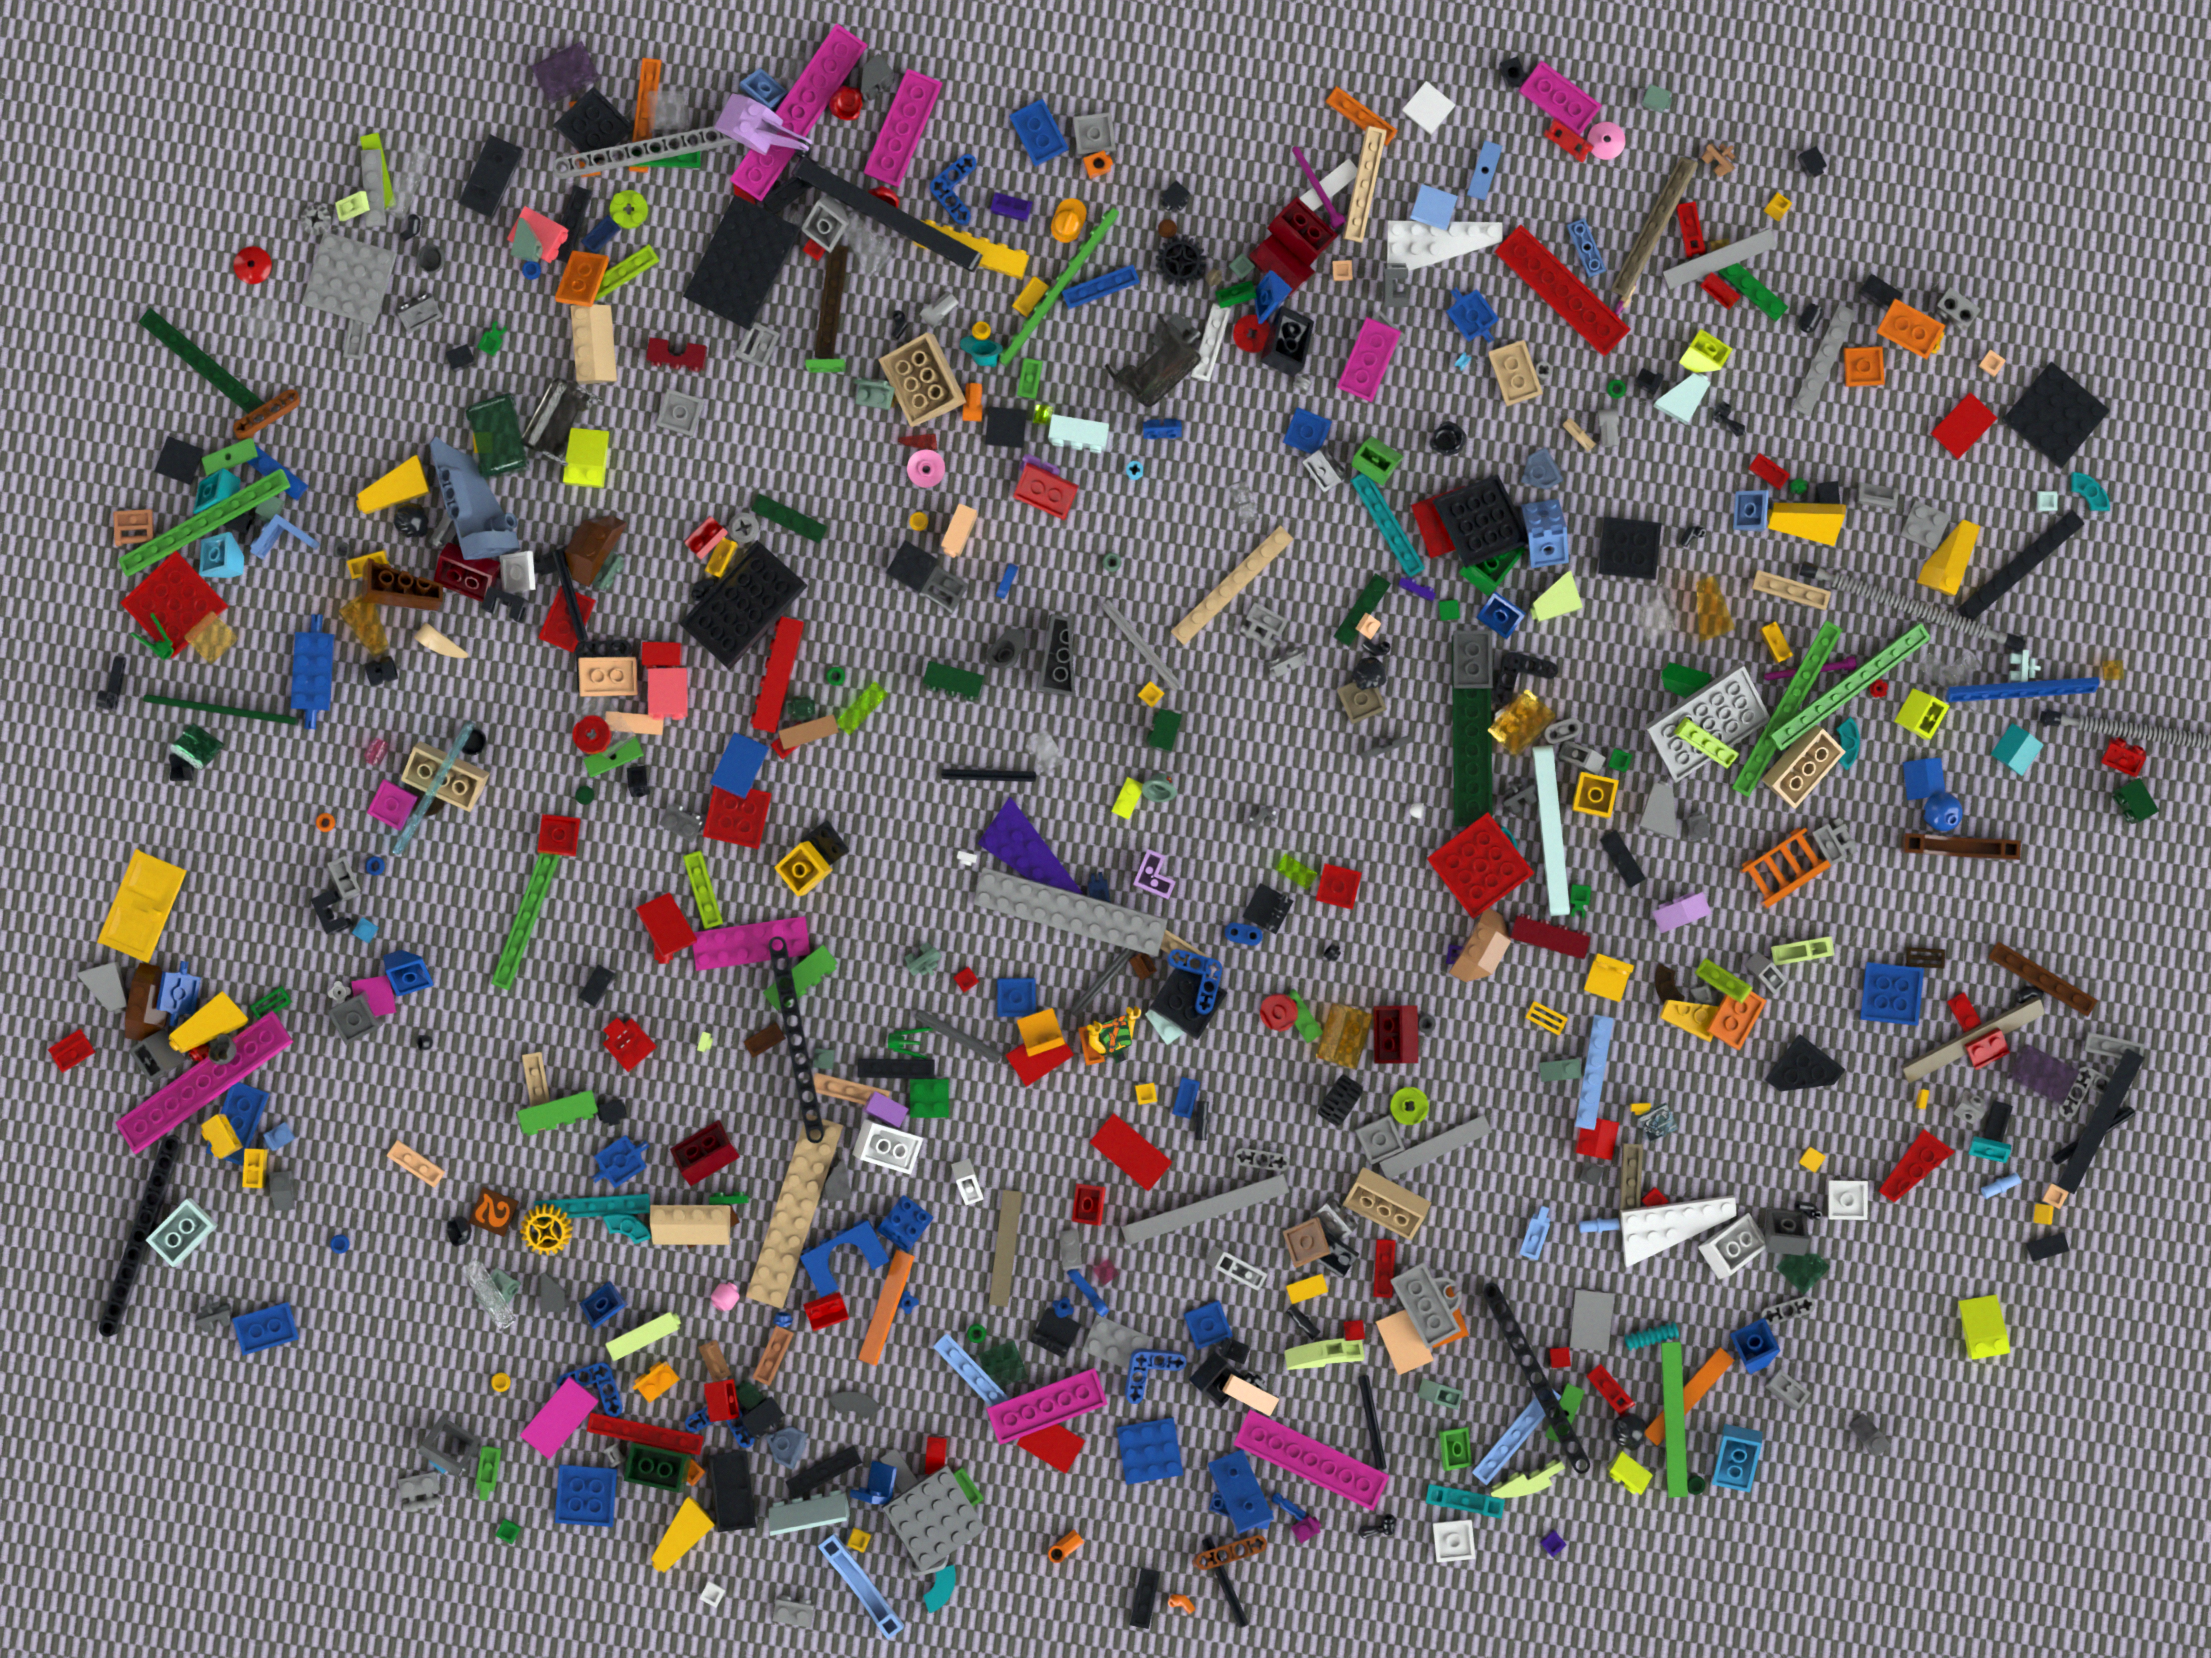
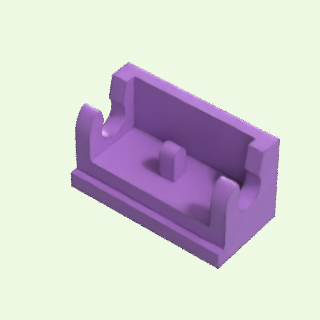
[862,1091,908,1128]

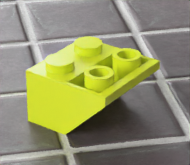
[1894,688,1950,741]
[1606,1450,1653,1495]

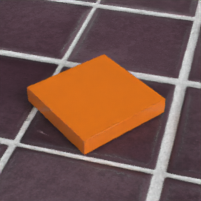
[1843,346,1885,387]

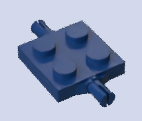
[1446,287,1499,344]
[156,961,201,1026]
[591,1135,650,1188]

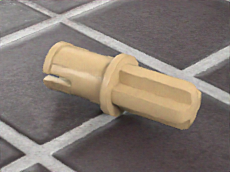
[1563,418,1596,452]

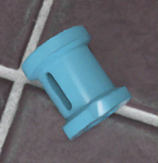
[1126,461,1143,480]

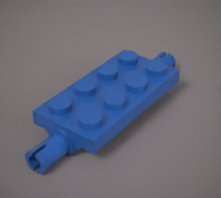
[291,614,335,730]

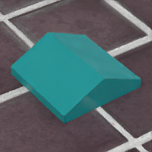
[1990,723,2044,776]

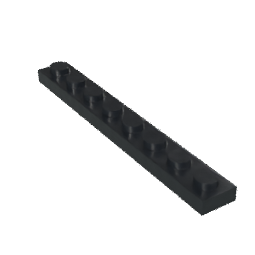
[1956,509,2085,622]

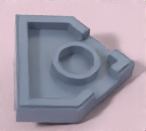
[1521,447,1564,490]
[765,1426,808,1470]

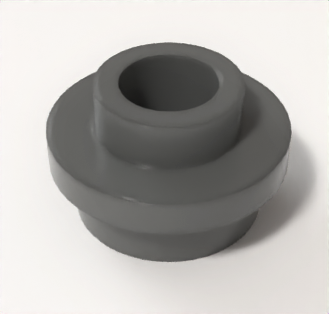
[1418,1014,1436,1033]

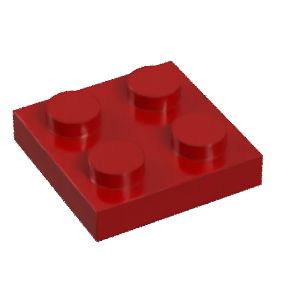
[537,814,580,857]
[1315,863,1362,910]

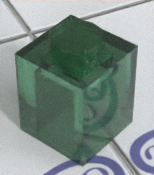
[735,1380,765,1411]

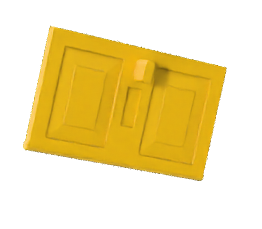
[97,849,187,963]

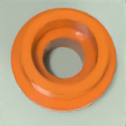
[316,813,335,832]

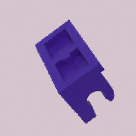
[990,192,1033,223]

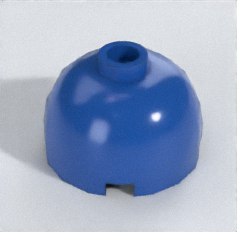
[1923,792,1963,831]

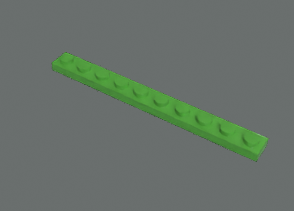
[999,208,1119,367]
[118,469,291,577]
[1731,620,1843,797]
[1769,623,1931,751]

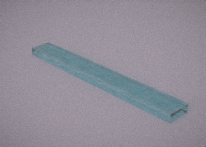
[392,720,475,855]

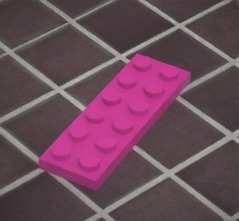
[863,68,943,189]
[693,916,811,971]
[986,1368,1108,1445]

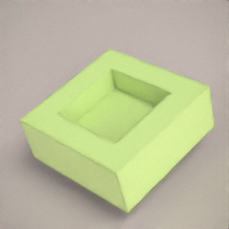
[697,1032,713,1052]

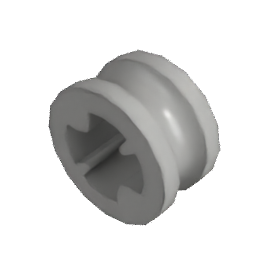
[1535,362,1552,380]
[1293,376,1312,392]

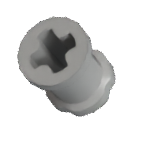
[603,1442,626,1468]

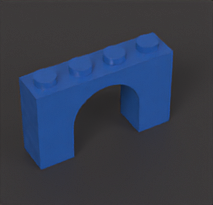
[800,1219,890,1298]

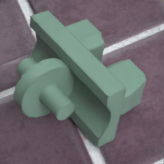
[905,942,942,977]

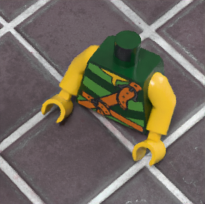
[1087,1006,1141,1064]

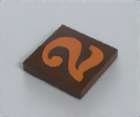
[469,1187,519,1237]

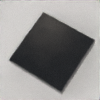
[985,406,1027,449]
[154,436,204,485]

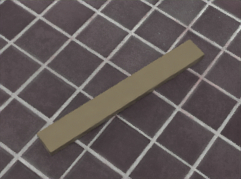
[1611,157,1698,298]
[1901,996,2046,1083]

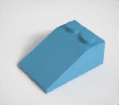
[1712,1424,1763,1492]

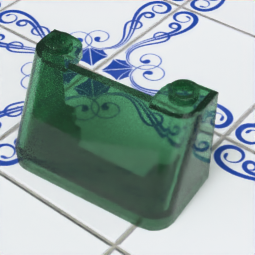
[465,392,531,480]

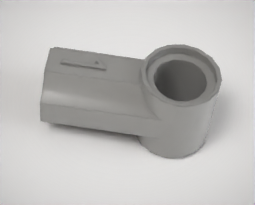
[919,291,959,329]
[1597,408,1619,447]

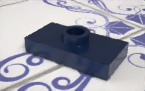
[581,215,621,254]

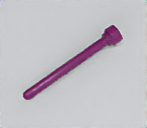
[1292,146,1346,229]
[1764,655,1857,681]

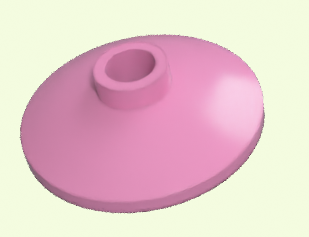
[1587,122,1625,160]
[907,450,945,488]

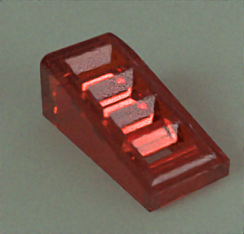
[898,434,938,451]

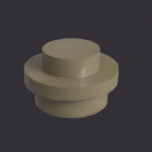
[1205,268,1223,287]

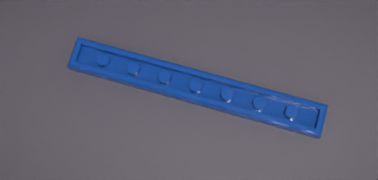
[1945,677,2100,703]

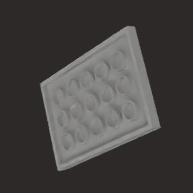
[1645,663,1770,783]

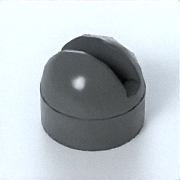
[334,542,351,558]

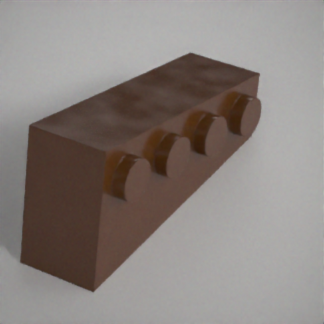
[362,558,443,611]

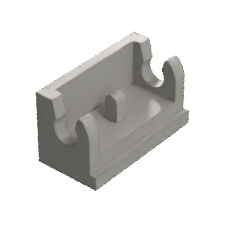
[1856,482,1899,510]
[1764,1369,1811,1410]

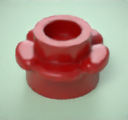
[1869,679,1888,698]

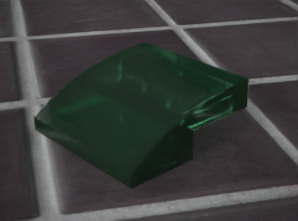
[169,723,225,771]
[978,1341,1028,1388]

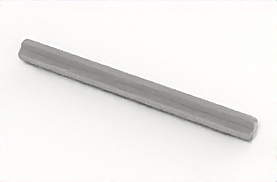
[1102,600,1182,691]

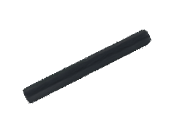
[552,549,588,642]
[941,769,1036,782]
[2051,1107,2136,1165]
[1358,1375,1387,1470]
[1202,1537,1248,1628]

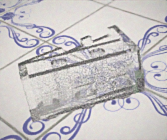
[843,212,896,281]

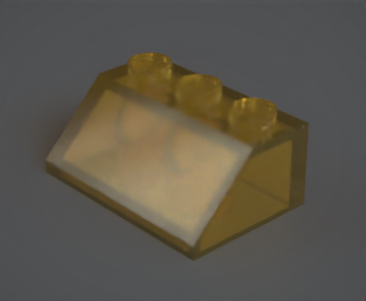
[1488,689,1556,760]
[1316,1002,1373,1070]

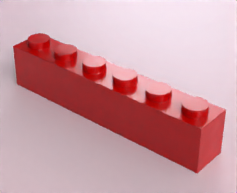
[750,616,805,734]

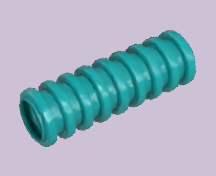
[1624,1322,1679,1351]

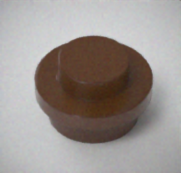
[1158,219,1177,238]

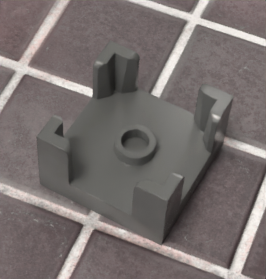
[1383,263,1408,307]
[327,991,383,1045]

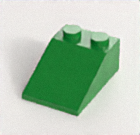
[1458,547,1526,596]

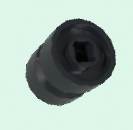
[365,655,398,687]

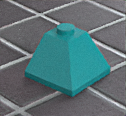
[193,468,241,514]

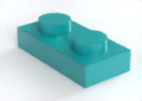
[1968,1136,2012,1163]

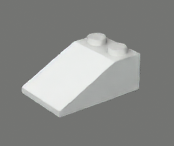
[852,1118,923,1175]
[1698,1213,1766,1279]

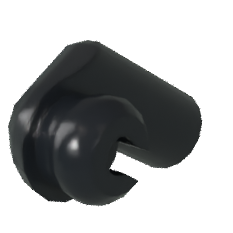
[891,310,908,340]
[691,577,715,601]
[1361,639,1391,657]

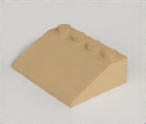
[878,332,966,427]

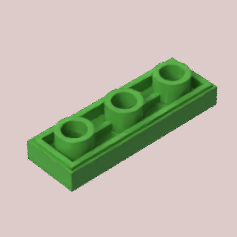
[202,438,258,476]
[583,737,644,778]
[1545,1383,1585,1443]

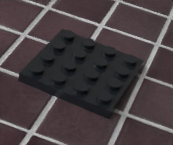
[2002,361,2110,469]
[1432,474,1528,569]

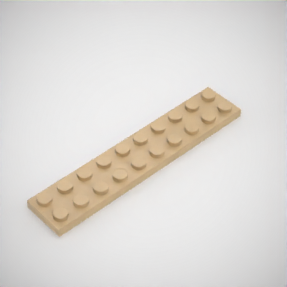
[746,1114,844,1309]

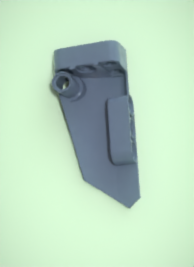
[429,436,520,560]

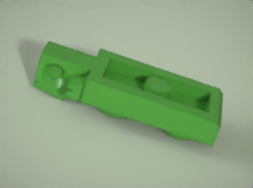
[476,1445,502,1501]

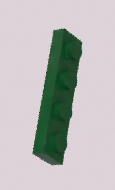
[751,493,828,544]
[1333,573,1391,648]

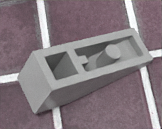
[1205,1245,1268,1291]

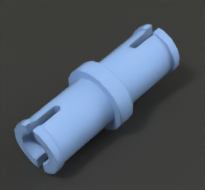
[1981,1172,2021,1199]
[1579,1218,1619,1233]

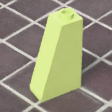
[606,1311,681,1361]

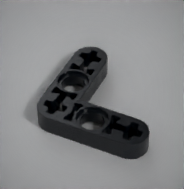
[576,640,632,698]
[1494,652,1558,707]
[96,656,126,712]

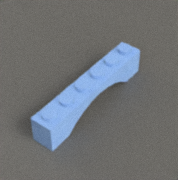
[818,1532,904,1640]

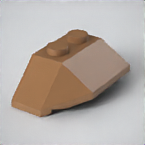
[1449,908,1511,982]

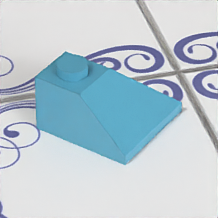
[199,532,244,578]

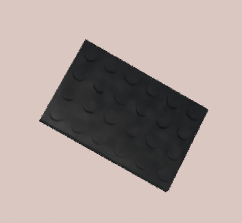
[683,195,802,331]
[679,540,808,670]

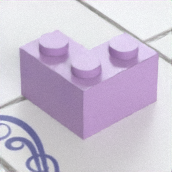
[1133,849,1176,900]
[1653,891,1711,933]

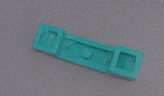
[1425,1484,1505,1519]

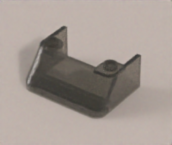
[1105,314,1201,407]
[521,378,603,467]

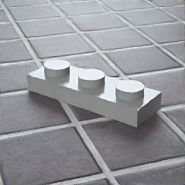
[2083,1032,2145,1059]

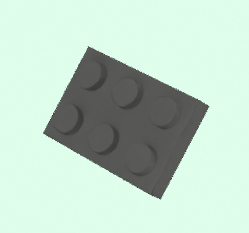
[1453,630,1493,689]

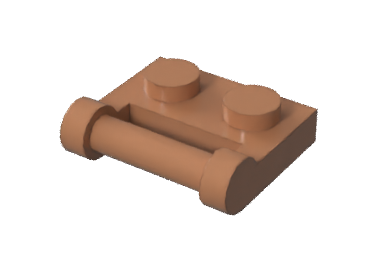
[113,509,155,546]

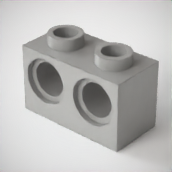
[1934,287,1981,331]
[327,856,361,902]

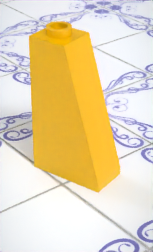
[356,455,431,515]
[1767,503,1846,546]
[169,991,248,1053]
[651,1495,716,1573]

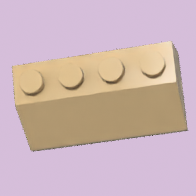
[571,304,617,385]
[1761,725,1845,809]
[401,741,490,812]
[1343,1167,1431,1241]
[650,1205,730,1245]

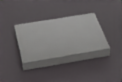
[1569,1290,1614,1352]

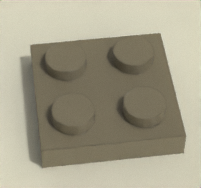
[1336,681,1387,725]

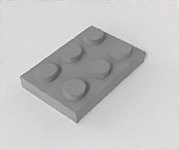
[1082,1315,1150,1370]

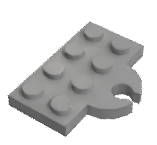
[1390,1262,1462,1349]

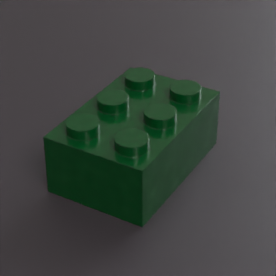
[923,661,985,703]
[624,1442,692,1493]

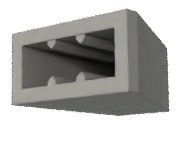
[1638,780,1677,839]
[77,962,129,1014]

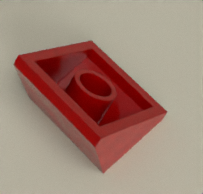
[1072,1183,1106,1226]

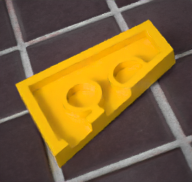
[1658,1000,1719,1042]

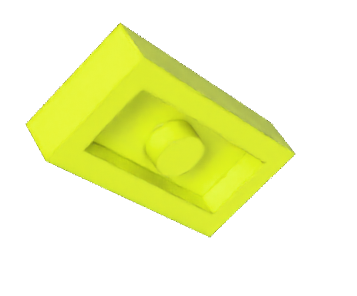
[1111,777,1143,820]

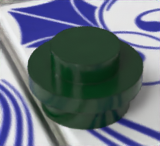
[575,786,595,805]
[1687,1475,1705,1495]

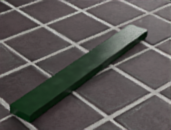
[138,308,265,419]
[143,694,299,726]

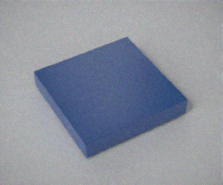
[1282,407,1332,455]
[997,978,1036,1017]
[1183,1300,1233,1350]

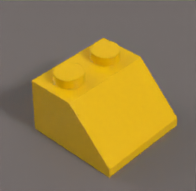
[201,1114,243,1159]

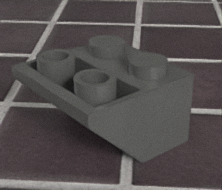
[861,53,895,102]
[128,1029,186,1082]

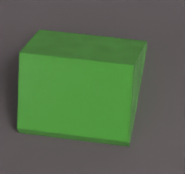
[1438,1427,1472,1471]

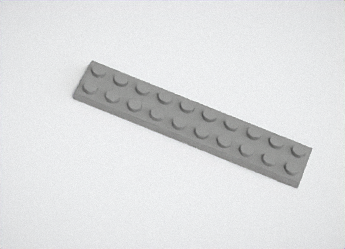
[973,867,1168,957]

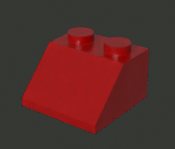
[1574,1118,1619,1161]

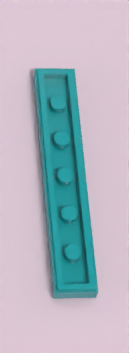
[1350,473,1425,578]
[534,1194,651,1220]

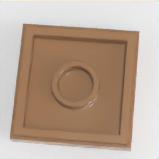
[1283,1217,1330,1268]

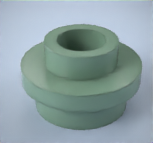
[1102,553,1122,572]

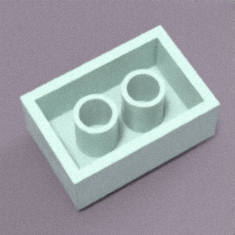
[1048,414,1109,453]
[146,1198,218,1267]

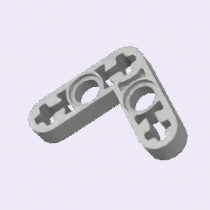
[2057,1066,2129,1118]

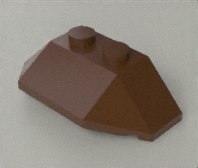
[564,515,627,587]
[125,963,168,1041]

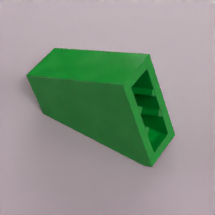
[1661,662,1713,699]

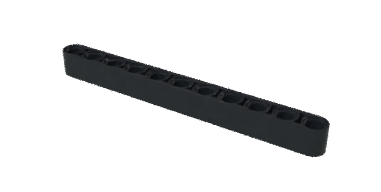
[791,157,983,273]
[769,936,824,1143]
[99,1136,182,1337]
[1483,1283,1590,1474]

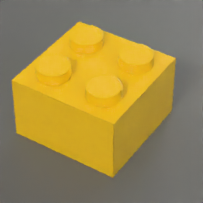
[1571,772,1619,819]
[774,841,832,897]

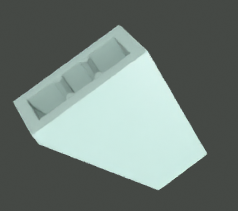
[1653,373,1711,425]

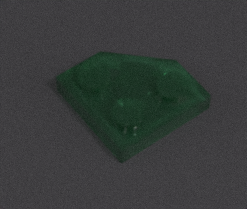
[1775,1253,1830,1295]

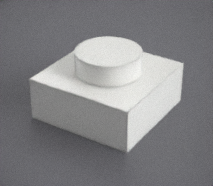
[957,851,978,866]
[699,1581,726,1608]

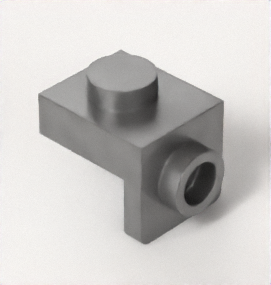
[1248,807,1278,831]

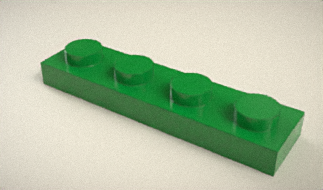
[627,147,701,169]
[1718,263,1789,322]

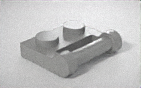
[733,322,780,369]

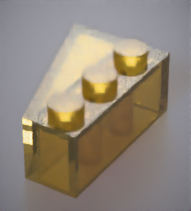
[1696,575,1736,644]
[338,594,389,660]

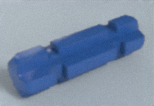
[1271,1492,1306,1521]

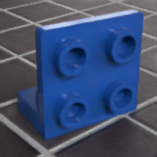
[877,1195,933,1253]
[850,1461,897,1505]

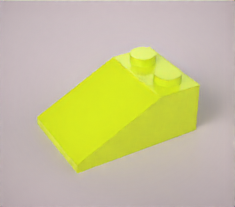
[563,428,609,488]
[1958,1294,2011,1360]

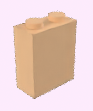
[941,503,978,558]

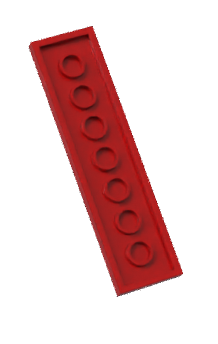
[1494,224,1631,357]

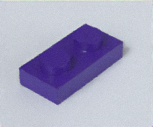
[1398,576,1436,602]

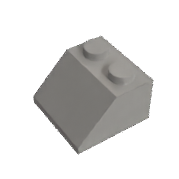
[802,195,849,253]

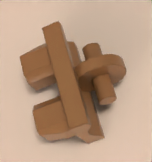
[1701,143,1735,177]

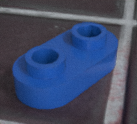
[1225,923,1263,946]

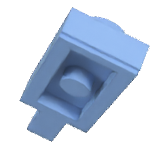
[1519,1205,1550,1261]

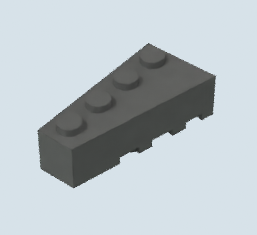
[1036,614,1076,698]

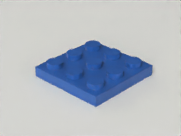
[1860,962,1924,1026]
[1117,1417,1183,1485]
[555,1464,618,1527]

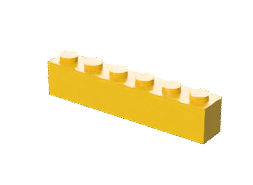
[913,219,1029,280]

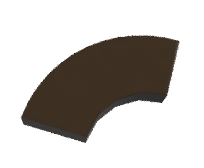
[1654,963,1685,1004]

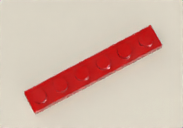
[586,1412,704,1455]

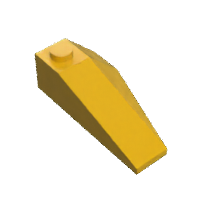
[1916,519,1981,597]

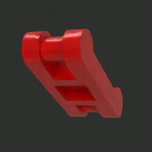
[1543,118,1594,163]

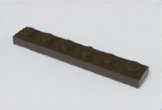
[814,245,849,359]

